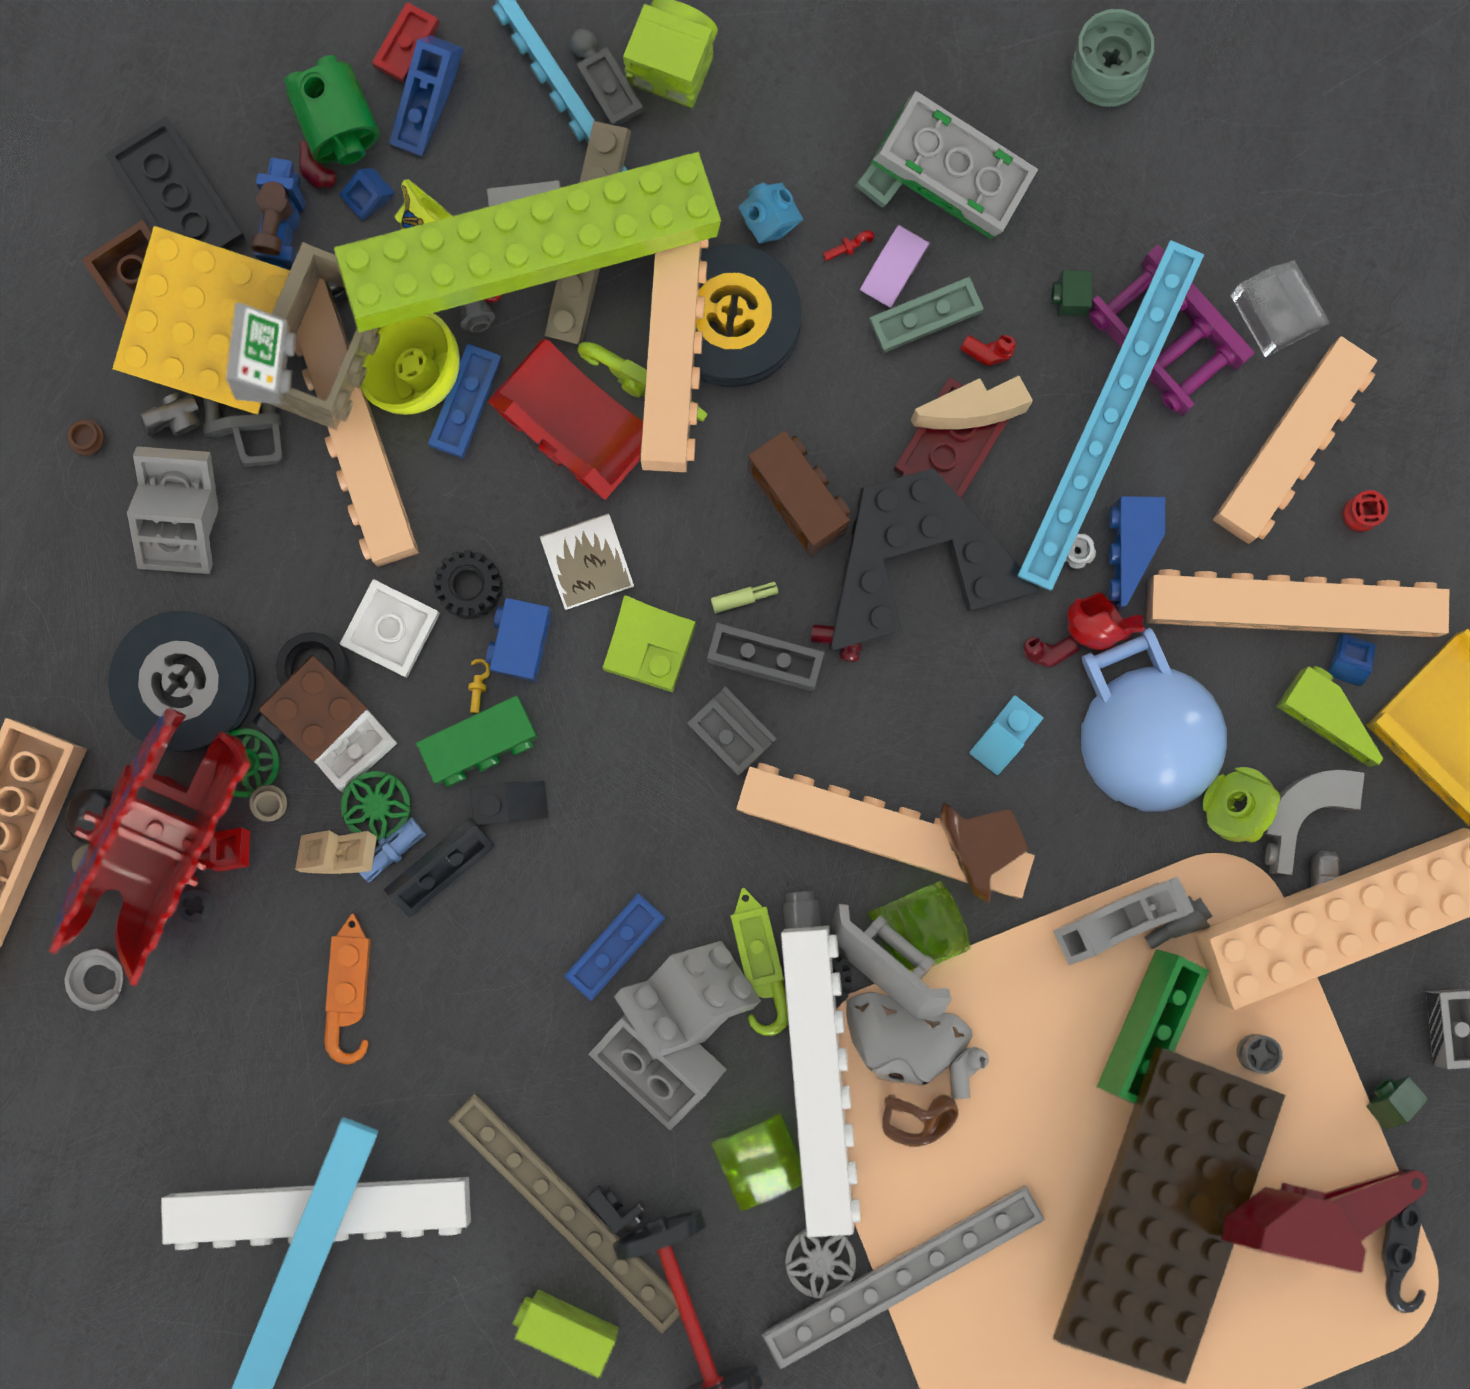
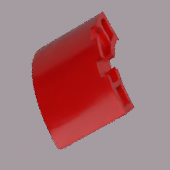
[487,339,643,500]

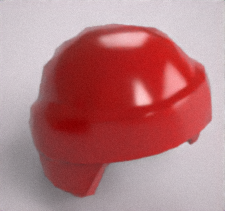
[1067,592,1145,650]

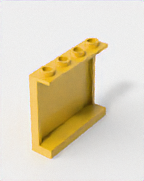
[1366,629,1470,827]

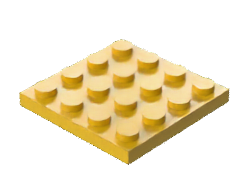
[112,226,290,415]

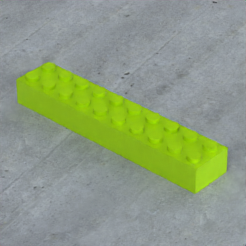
[334,152,721,333]

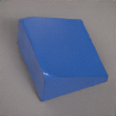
[339,168,395,221]
[1328,633,1376,686]

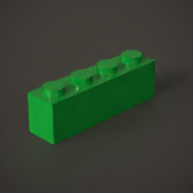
[1096,949,1209,1104]

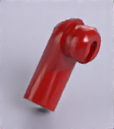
[960,335,1016,366]

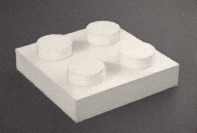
[340,579,440,678]

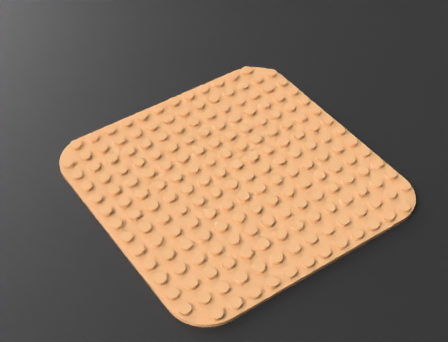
[836,853,1439,1389]

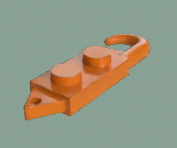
[324,914,371,1065]

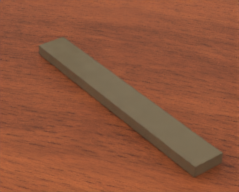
[448,1093,680,1334]

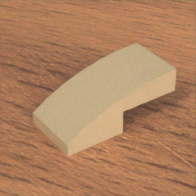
[295,830,377,874]

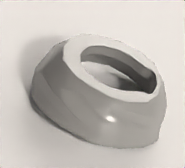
[64,948,123,1011]

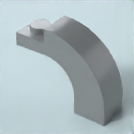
[1262,770,1365,876]
[1053,876,1194,965]

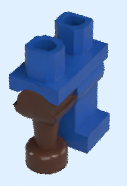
[251,158,306,270]

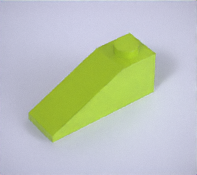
[1276,666,1383,767]

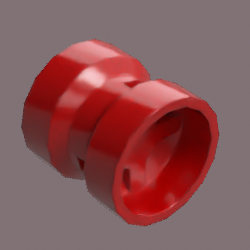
[1342,490,1389,532]

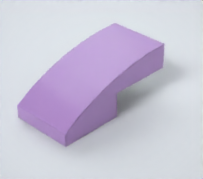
[860,225,930,308]

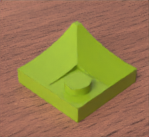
[602,595,696,693]

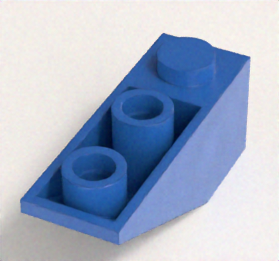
[1109,496,1165,611]

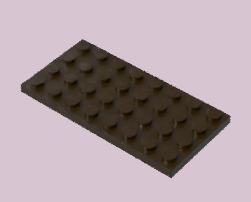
[1052,1046,1286,1384]

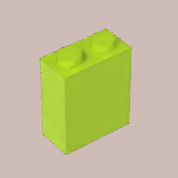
[513,1289,619,1378]

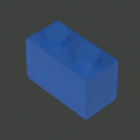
[486,598,552,682]

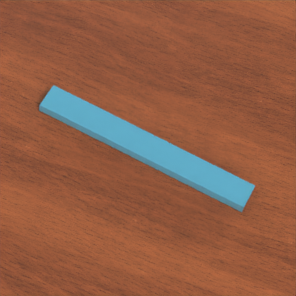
[232,1117,379,1389]

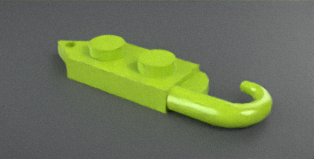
[577,342,707,422]
[730,888,789,1036]

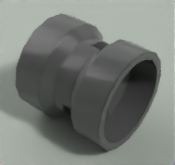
[1237,1034,1282,1074]

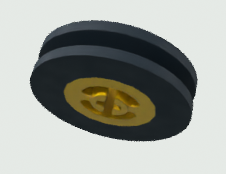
[694,244,801,387]

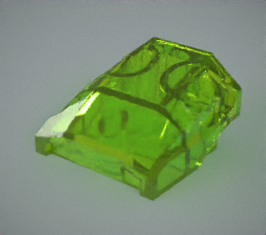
[867,881,971,973]
[711,1112,803,1211]

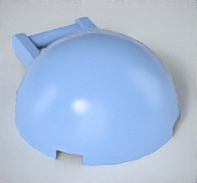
[1081,628,1227,812]

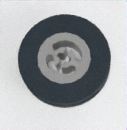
[108,611,256,753]

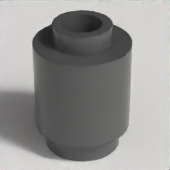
[782,891,822,929]

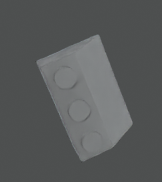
[588,1014,727,1130]

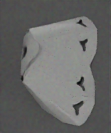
[846,992,972,1085]

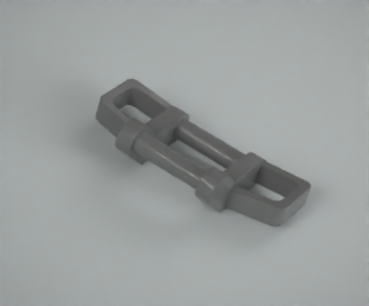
[203,398,282,467]

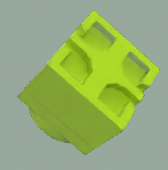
[623,0,718,108]

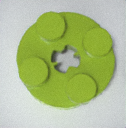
[1203,767,1280,843]

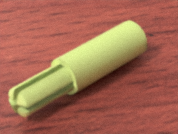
[711,582,778,614]

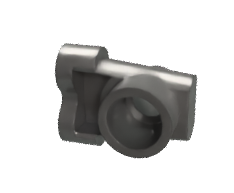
[140,392,201,436]

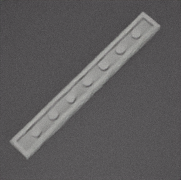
[762,1185,1045,1369]

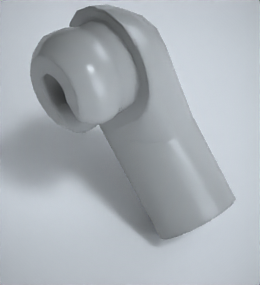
[950,1047,989,1099]

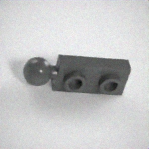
[569,28,644,126]

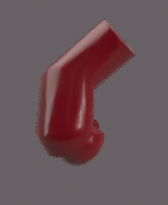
[299,140,336,189]
[811,624,862,662]
[1023,636,1079,668]

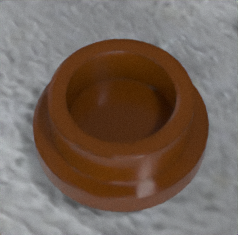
[67,419,105,456]

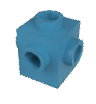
[738,182,804,244]

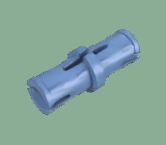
[359,817,426,883]

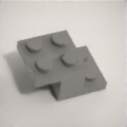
[127,446,219,574]
[614,940,761,1059]

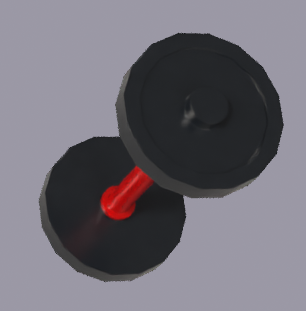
[613,1210,763,1389]

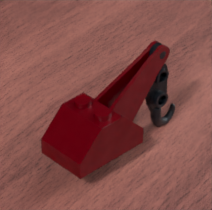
[1221,1168,1428,1313]

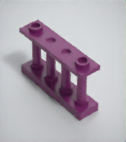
[1089,245,1255,417]

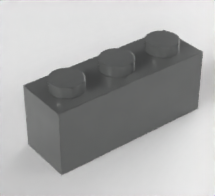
[707,623,825,692]

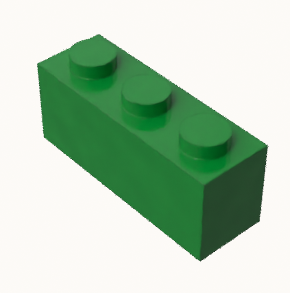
[416,695,539,788]

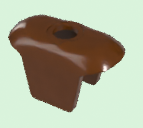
[940,802,1028,903]

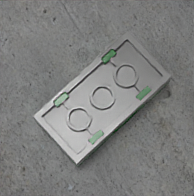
[870,91,1038,239]

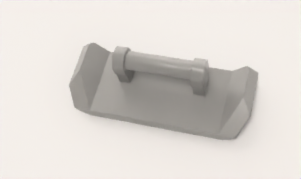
[831,904,951,1019]

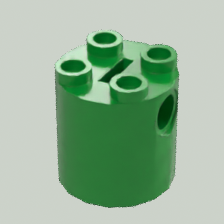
[284,55,380,165]

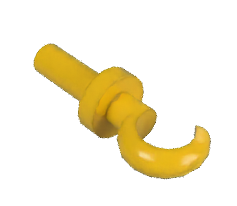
[468,658,491,714]

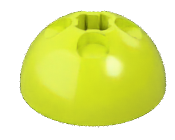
[360,313,460,415]

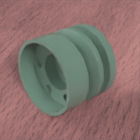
[1071,9,1154,107]

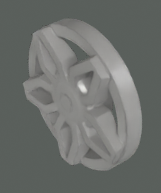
[785,1228,856,1298]

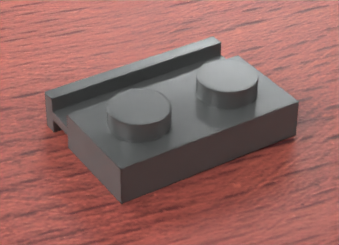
[687,686,777,777]

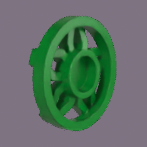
[227,728,281,798]
[341,771,411,840]

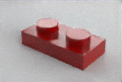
[372,2,440,84]

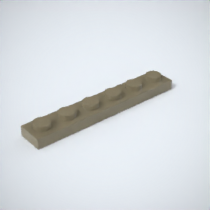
[545,121,631,345]

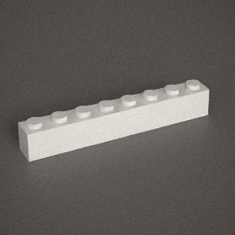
[781,926,861,1237]
[161,1177,471,1250]

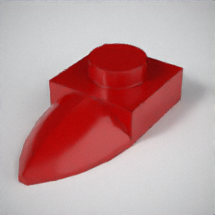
[196,827,250,872]

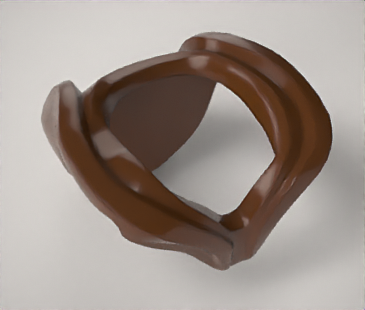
[882,1094,959,1147]

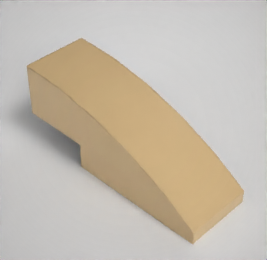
[911,376,1033,429]

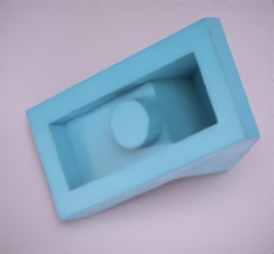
[968,695,1044,776]

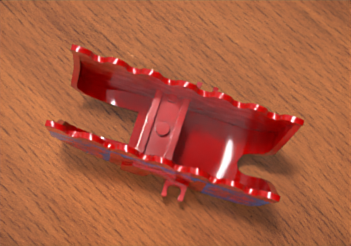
[50,708,250,986]

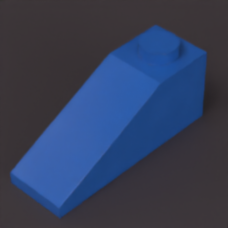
[389,35,464,156]

